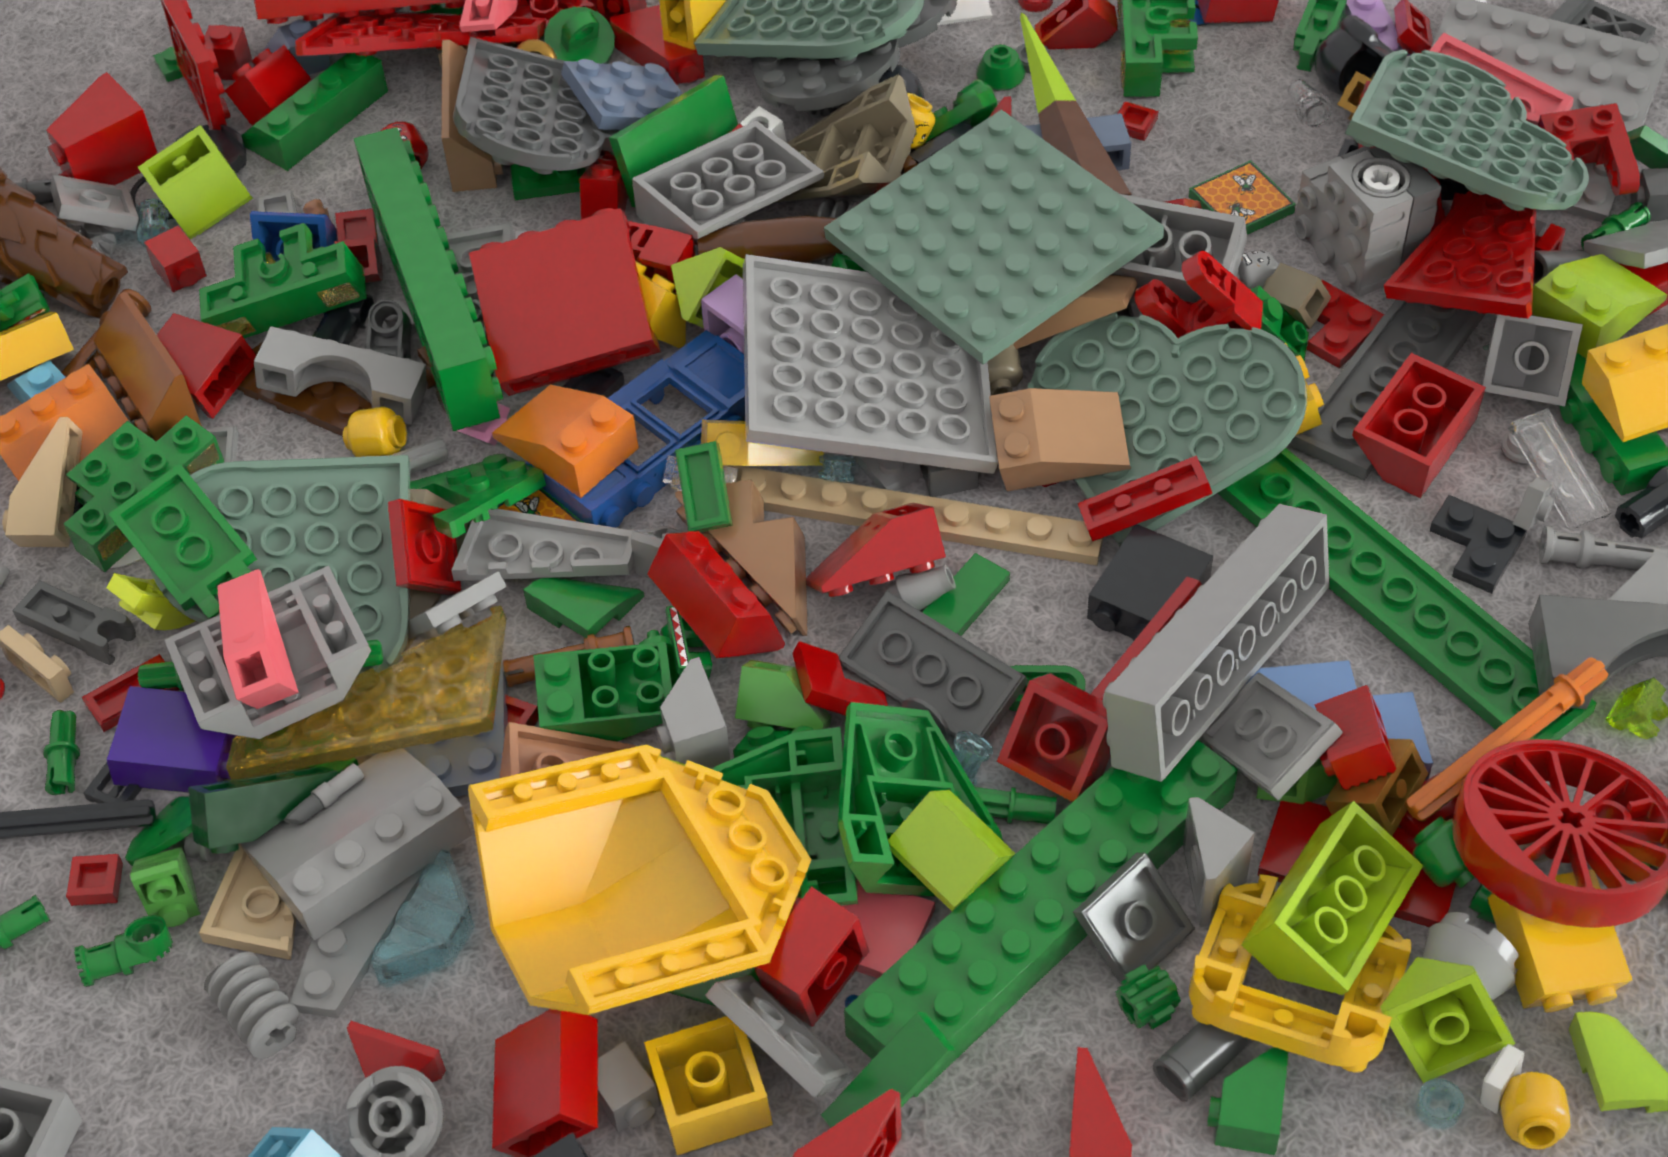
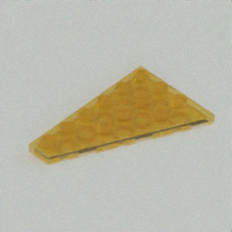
[226,605,507,780]

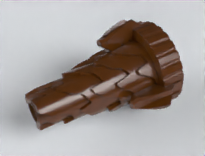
[0,167,128,318]

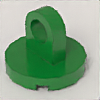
[544,7,615,64]

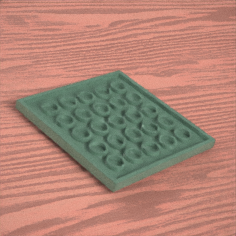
[824,109,1164,364]

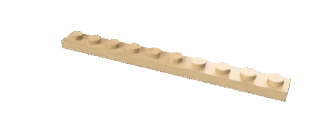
[723,465,1104,566]

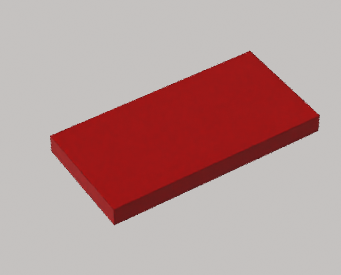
[1257,801,1456,928]

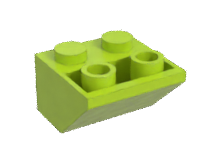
[138,125,253,239]

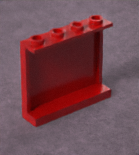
[469,208,661,396]

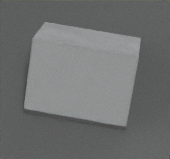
[1183,797,1255,927]

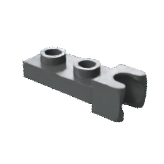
[12,580,136,665]

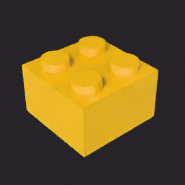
[644,1016,773,1156]

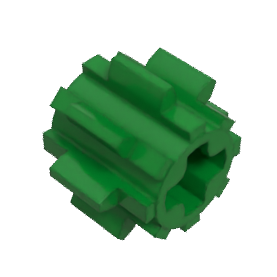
[1115,964,1181,1030]

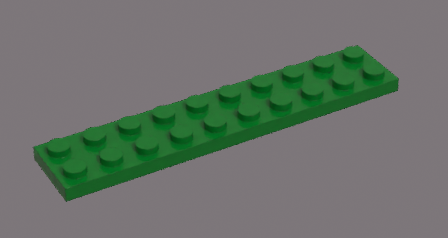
[1217,448,1597,740]

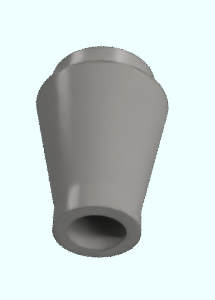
[888,565,956,611]

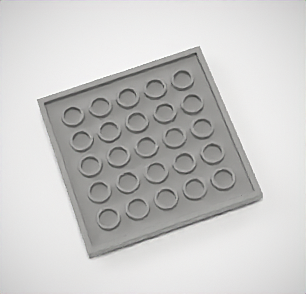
[1431,0,1668,222]
[743,254,998,474]

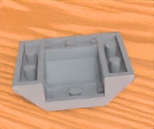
[164,566,371,739]

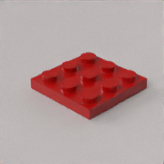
[161,0,231,130]

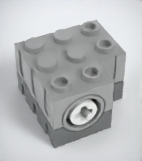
[1293,146,1441,297]

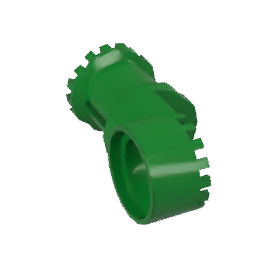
[74,915,173,987]

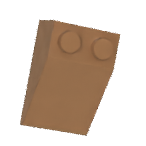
[1013,275,1137,349]
[989,388,1131,492]

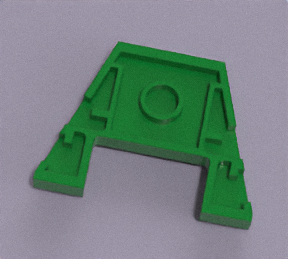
[410,453,546,539]

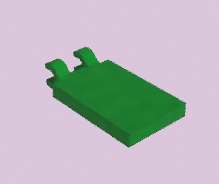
[108,463,257,620]

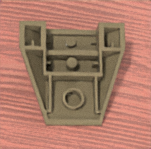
[773,74,916,203]

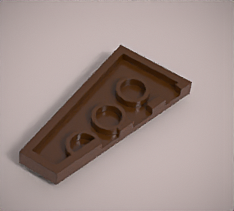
[237,342,372,437]

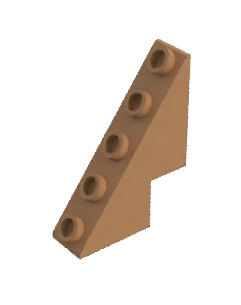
[675,479,807,636]

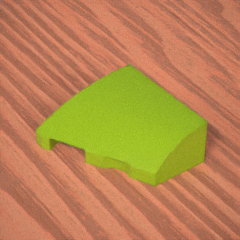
[1568,1012,1668,1113]

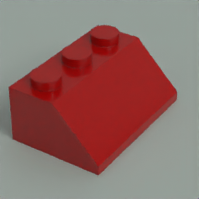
[1352,353,1486,499]
[647,531,785,658]

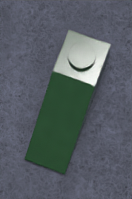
[188,765,338,854]

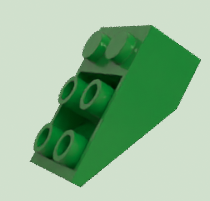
[533,642,672,742]

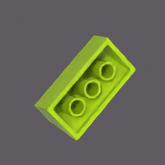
[1241,801,1423,995]

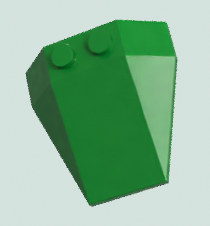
[838,702,1004,897]
[710,727,858,906]

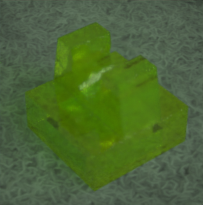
[1605,677,1668,740]

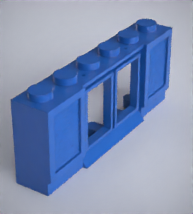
[526,330,745,528]

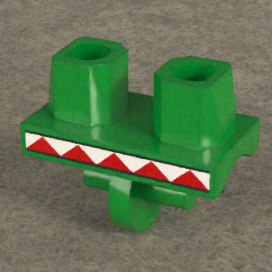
[0,274,50,332]
[639,606,712,688]

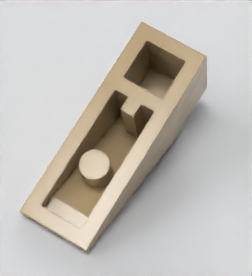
[2,417,83,547]

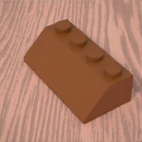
[93,291,202,441]

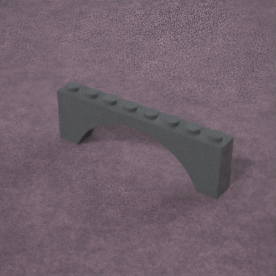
[1528,594,1668,709]

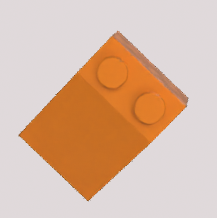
[492,384,639,498]

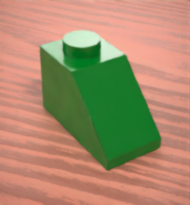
[1207,1047,1289,1156]

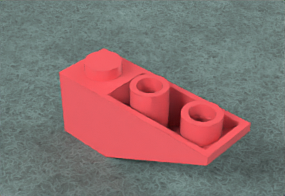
[217,569,299,709]

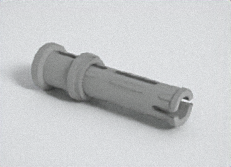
[1539,525,1668,570]

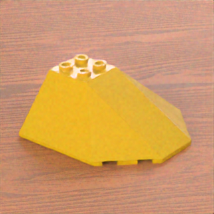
[468,745,812,1015]

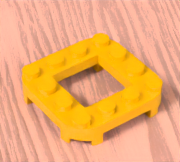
[1189,875,1411,1072]

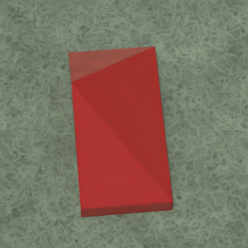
[346,1021,446,1083]

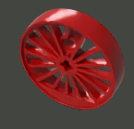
[1452,739,1668,928]

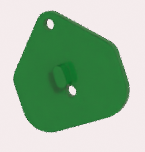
[125,796,193,866]

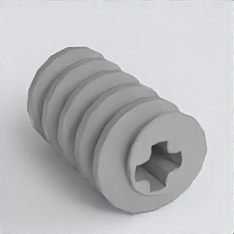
[204,951,299,1059]

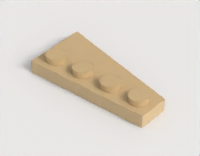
[199,844,297,960]

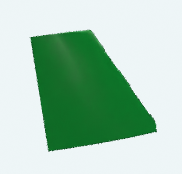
[523,577,645,638]

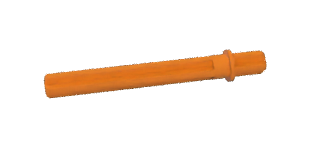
[1405,657,1608,822]

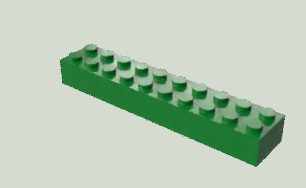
[353,127,504,431]
[844,740,1238,1098]

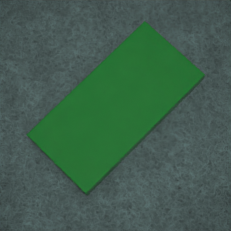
[609,75,738,207]

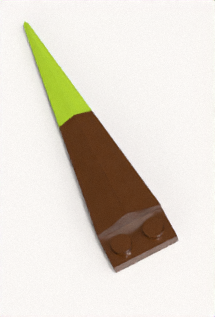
[1020,12,1132,196]

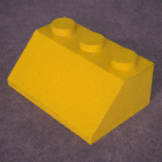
[1582,324,1668,442]

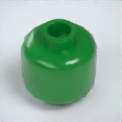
[1412,816,1475,889]

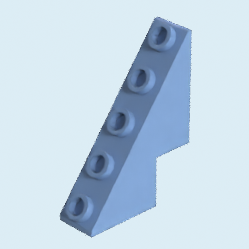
[1239,660,1433,781]

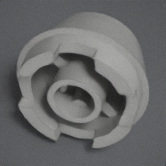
[1422,912,1519,1000]
[346,1066,444,1157]

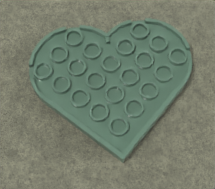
[694,0,924,61]
[1345,50,1589,211]
[1028,312,1307,548]
[149,455,410,707]

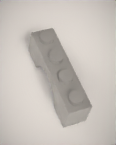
[254,326,427,425]

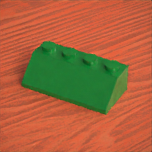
[241,53,388,171]

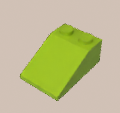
[1532,254,1668,359]

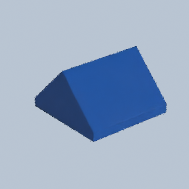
[249,211,338,264]

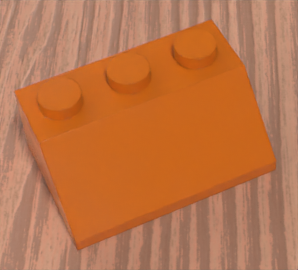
[0,364,129,481]

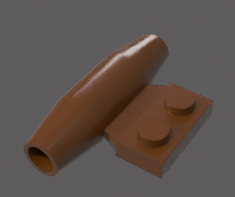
[697,216,844,264]

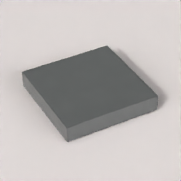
[1073,853,1195,985]

